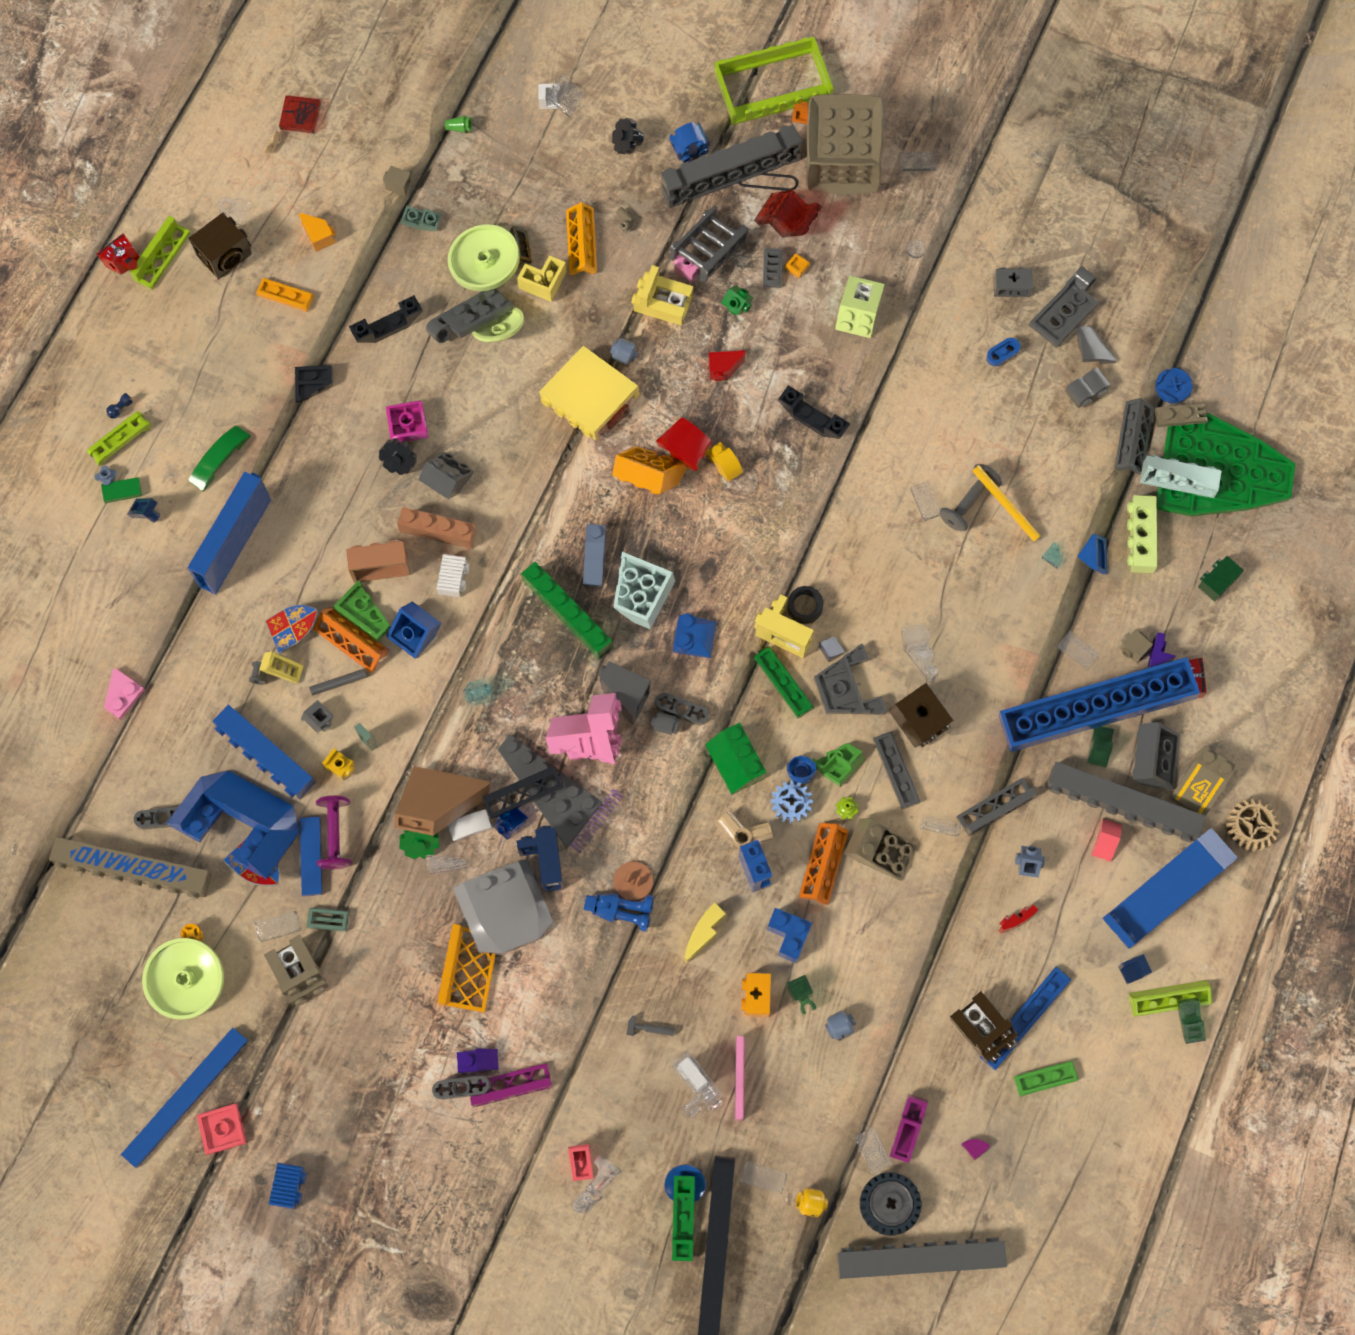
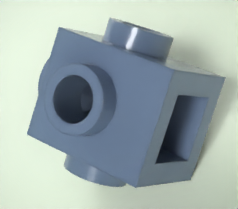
[1015,846,1045,878]

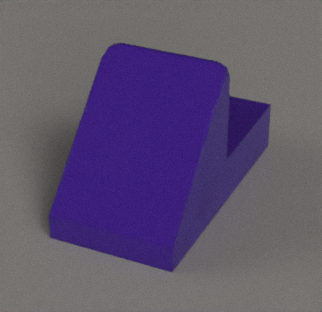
[1147,632,1176,668]
[457,1048,499,1074]

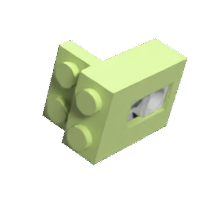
[835,275,885,338]

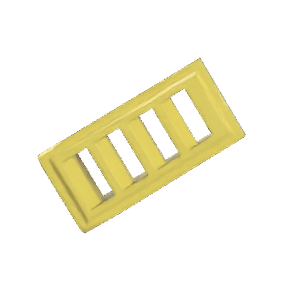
[259,652,304,684]

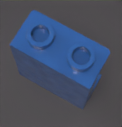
[738,840,772,893]

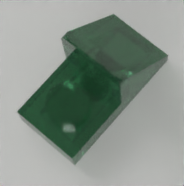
[1087,726,1114,767]

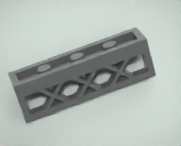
[1114,398,1154,475]
[957,778,1037,836]

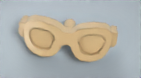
[261,131,281,153]

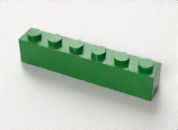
[521,561,613,660]

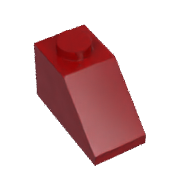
[708,350,745,381]

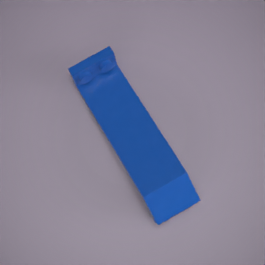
[1102,828,1238,949]

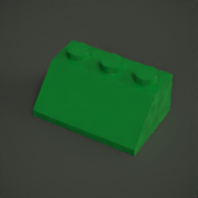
[705,722,767,795]

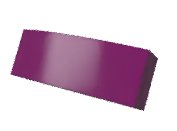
[890,1093,928,1163]

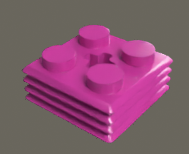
[386,400,429,442]

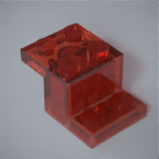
[754,189,822,238]

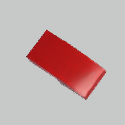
[998,905,1039,934]

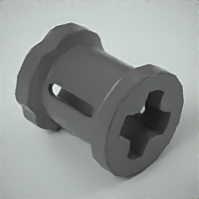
[249,661,266,685]

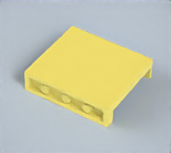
[539,346,640,441]

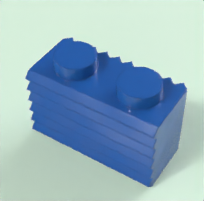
[269,1163,307,1210]

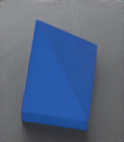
[1077,534,1107,575]

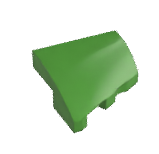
[812,743,865,787]

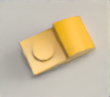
[706,442,743,482]

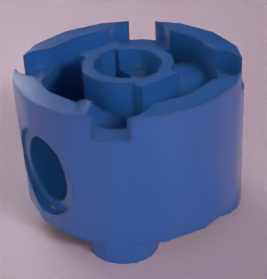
[669,122,710,163]

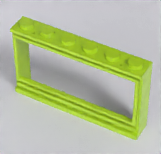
[714,37,834,125]

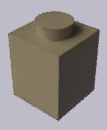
[383,166,413,196]

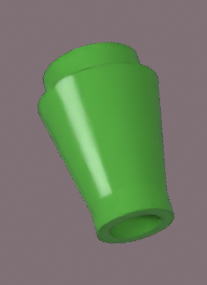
[445,115,472,134]

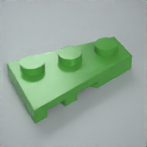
[334,580,390,642]

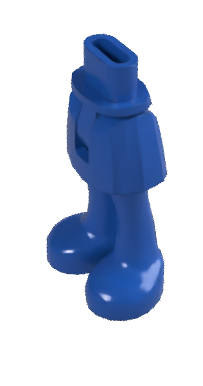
[584,894,654,932]

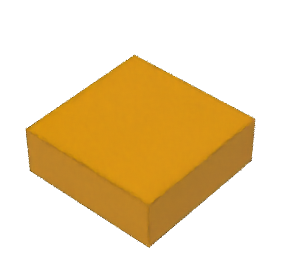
[785,253,810,278]

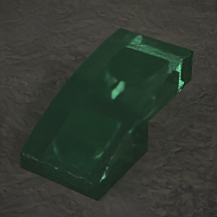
[1177,997,1206,1044]

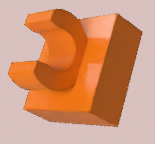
[792,101,808,125]

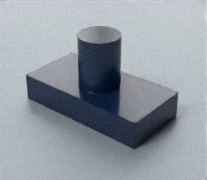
[127,498,160,523]

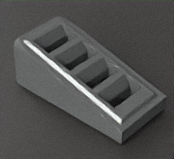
[763,248,782,288]

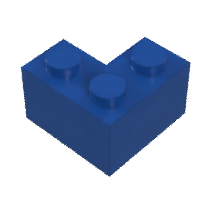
[767,908,812,963]

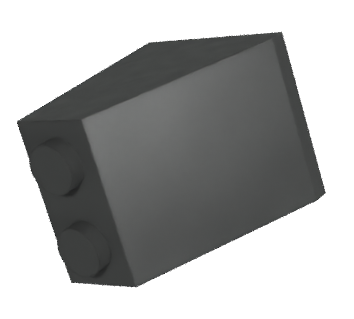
[599,661,651,725]

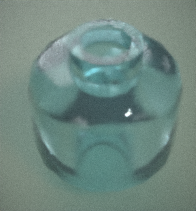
[463,678,493,706]

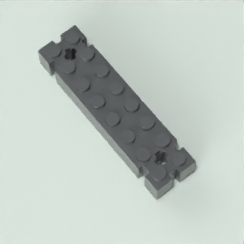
[661,124,802,209]

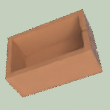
[346,540,410,583]

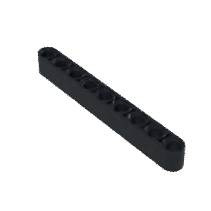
[698,1155,735,1335]

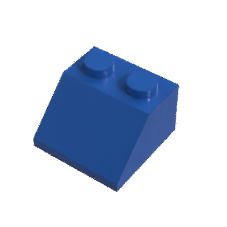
[386,601,442,659]

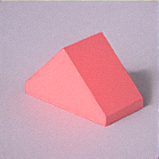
[1092,819,1122,862]
[568,1144,593,1181]

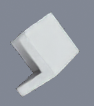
[538,84,561,109]

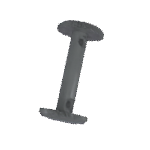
[940,464,1002,531]

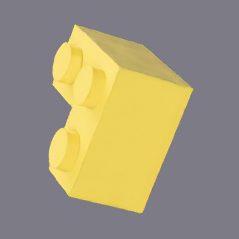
[517,255,567,302]

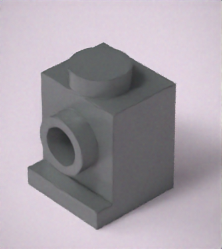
[301,700,334,733]

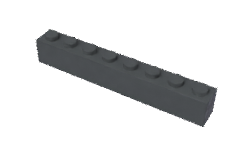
[1046,762,1206,842]
[837,1237,1007,1279]

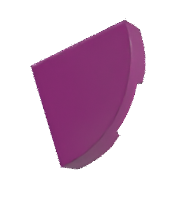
[961,1139,990,1160]

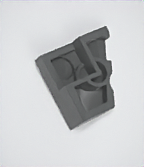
[1076,326,1116,364]

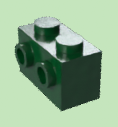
[1198,556,1244,602]

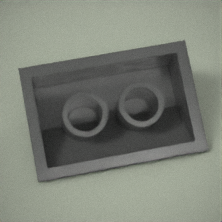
[1133,722,1180,790]

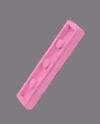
[735,1036,745,1121]

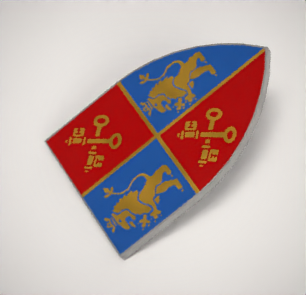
[265,605,319,654]
[223,839,280,886]

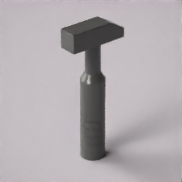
[626,1016,675,1036]

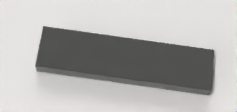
[873,732,920,810]

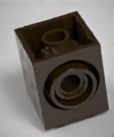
[189,213,252,280]
[888,683,954,748]

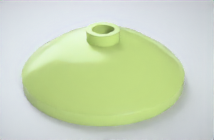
[472,307,524,343]

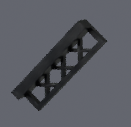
[483,766,564,819]

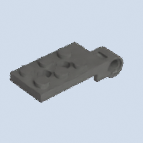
[1029,266,1099,348]
[426,288,513,343]

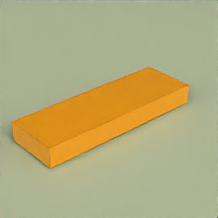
[256,277,314,312]

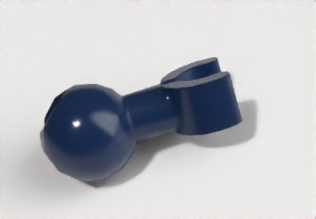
[106,393,133,419]

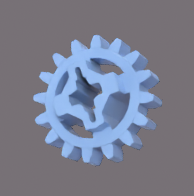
[770,780,813,824]

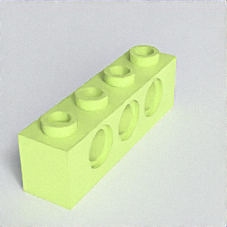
[1127,495,1157,573]

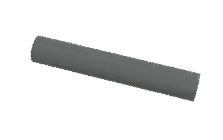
[309,669,367,696]

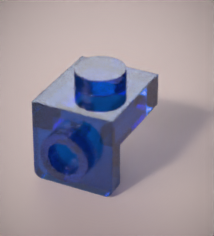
[494,808,528,840]

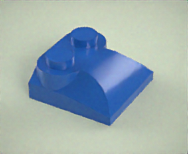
[673,613,717,659]

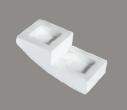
[448,809,493,842]

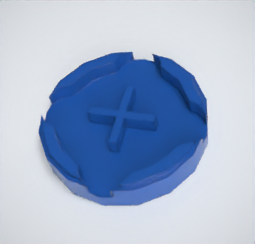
[1155,368,1193,404]

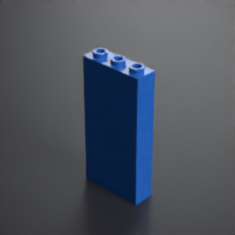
[187,471,271,595]

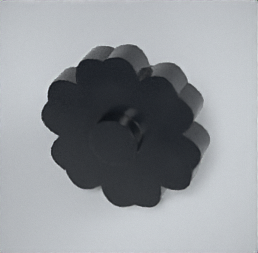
[612,118,644,155]
[379,438,417,475]

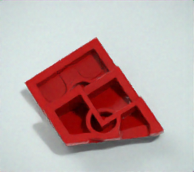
[656,417,712,471]

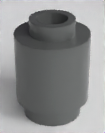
[651,712,680,735]

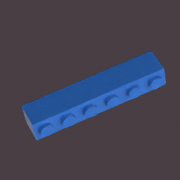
[212,704,316,800]

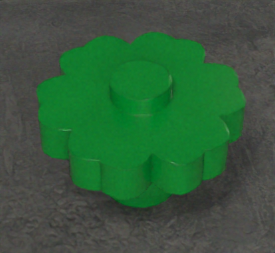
[399,830,439,859]

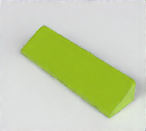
[1129,980,1213,1017]

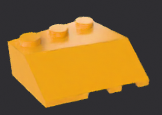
[612,446,687,495]

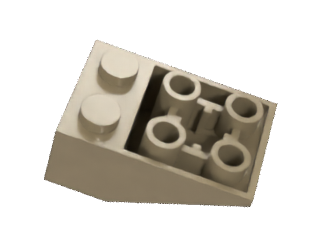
[844,818,917,881]

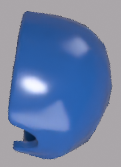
[787,755,816,784]

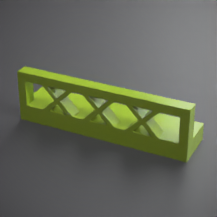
[130,216,191,290]

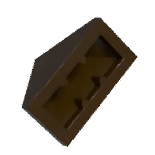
[510,226,532,263]

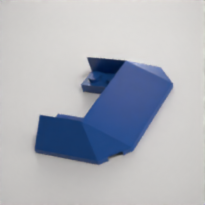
[167,771,300,879]

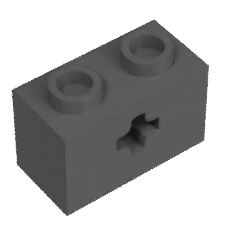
[993,267,1033,297]

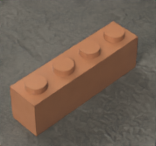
[397,507,477,549]

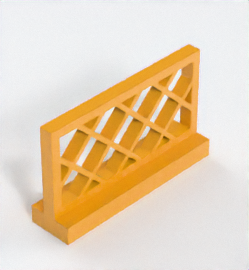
[436,924,496,1013]

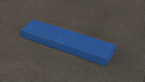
[300,817,323,896]

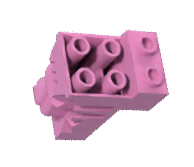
[546,693,622,764]

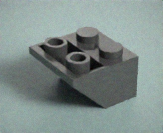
[418,452,474,499]

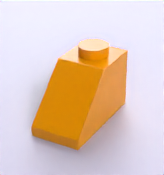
[298,213,336,252]

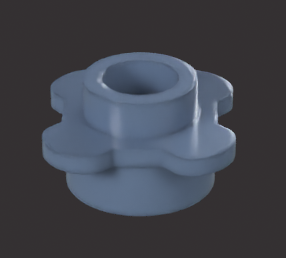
[95,465,117,485]

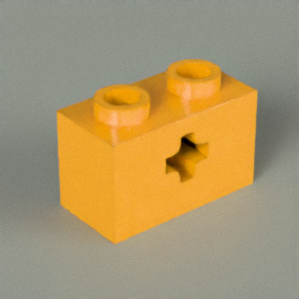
[741,973,771,1017]

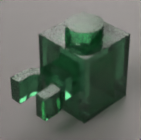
[786,975,817,1016]

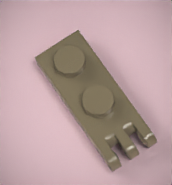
[1155,403,1208,427]

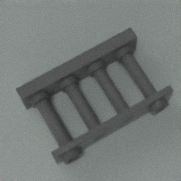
[670,205,749,282]

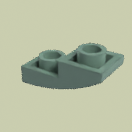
[401,205,442,231]

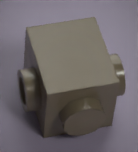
[1119,629,1153,663]

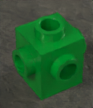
[721,285,754,316]

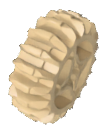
[1226,799,1281,852]

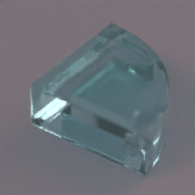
[1042,542,1061,569]

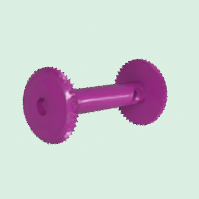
[316,795,352,870]

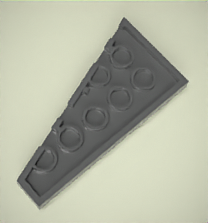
[498,735,602,849]

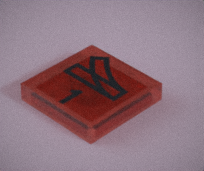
[279,95,321,134]

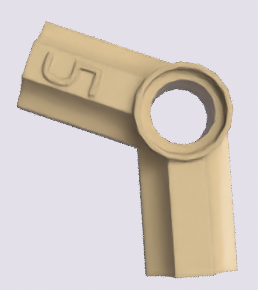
[717,811,773,849]

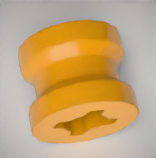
[180,923,204,942]

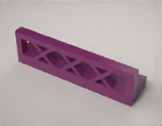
[470,1063,552,1108]

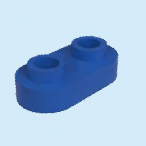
[986,338,1020,366]

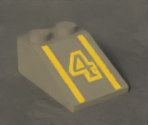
[1170,745,1238,816]

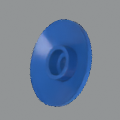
[664,1165,706,1202]

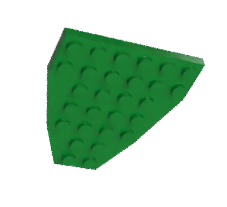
[1156,412,1296,517]

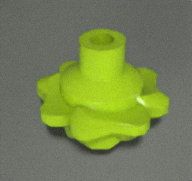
[835,797,859,820]

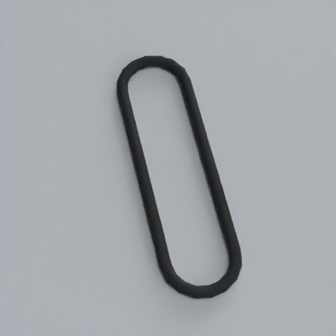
[738,173,798,191]

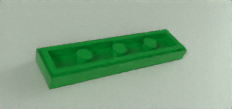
[754,646,814,719]

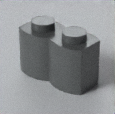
[1065,368,1110,408]

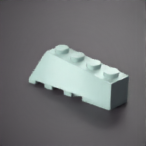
[1140,455,1221,498]

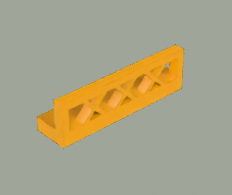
[566,202,597,275]

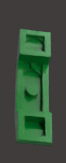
[188,425,251,492]
[672,1175,695,1261]

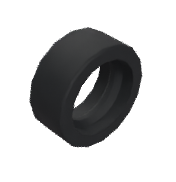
[787,586,824,624]

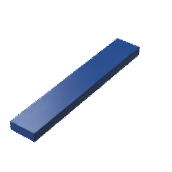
[979,967,1072,1071]

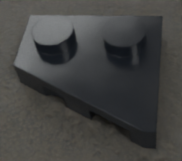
[295,365,333,403]

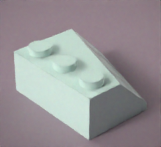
[613,552,675,629]

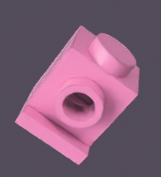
[674,255,700,283]

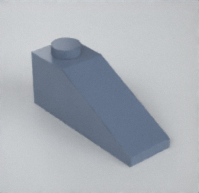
[583,524,606,586]

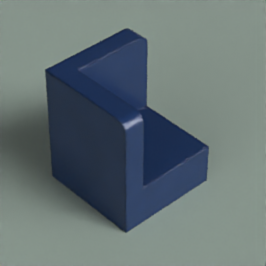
[1118,954,1152,984]

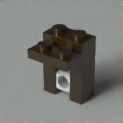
[950,991,1018,1063]

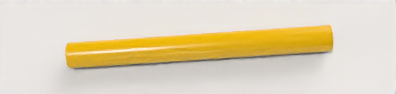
[972,465,1041,542]

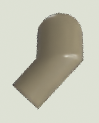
[616,207,633,232]

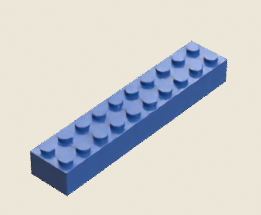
[999,657,1200,752]

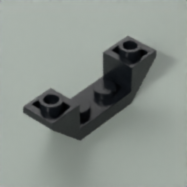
[349,295,423,343]
[778,385,850,439]

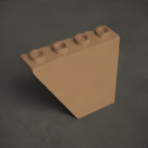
[394,766,490,835]

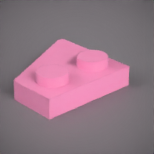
[104,668,145,720]

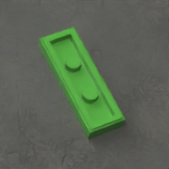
[1013,1061,1078,1097]

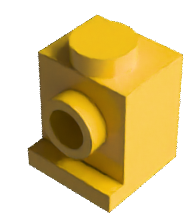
[322,748,355,781]

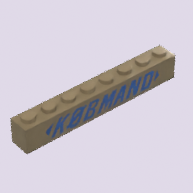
[49,837,212,899]

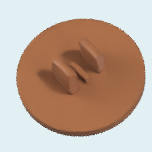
[614,862,653,901]

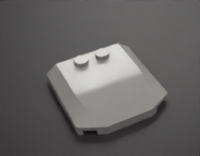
[453,860,553,955]

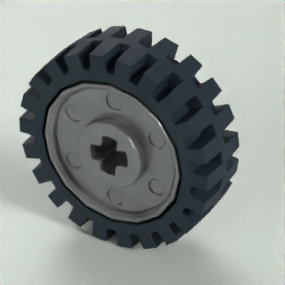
[860,1172,922,1236]

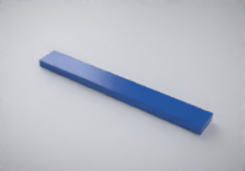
[120,1027,248,1168]

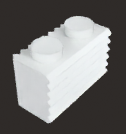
[436,554,470,597]

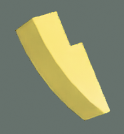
[684,902,726,963]

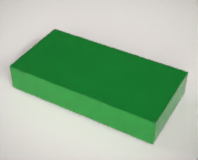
[101,477,142,504]

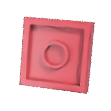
[197,1103,247,1156]

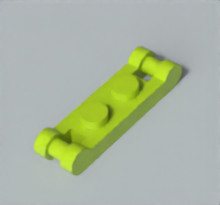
[87,411,151,466]

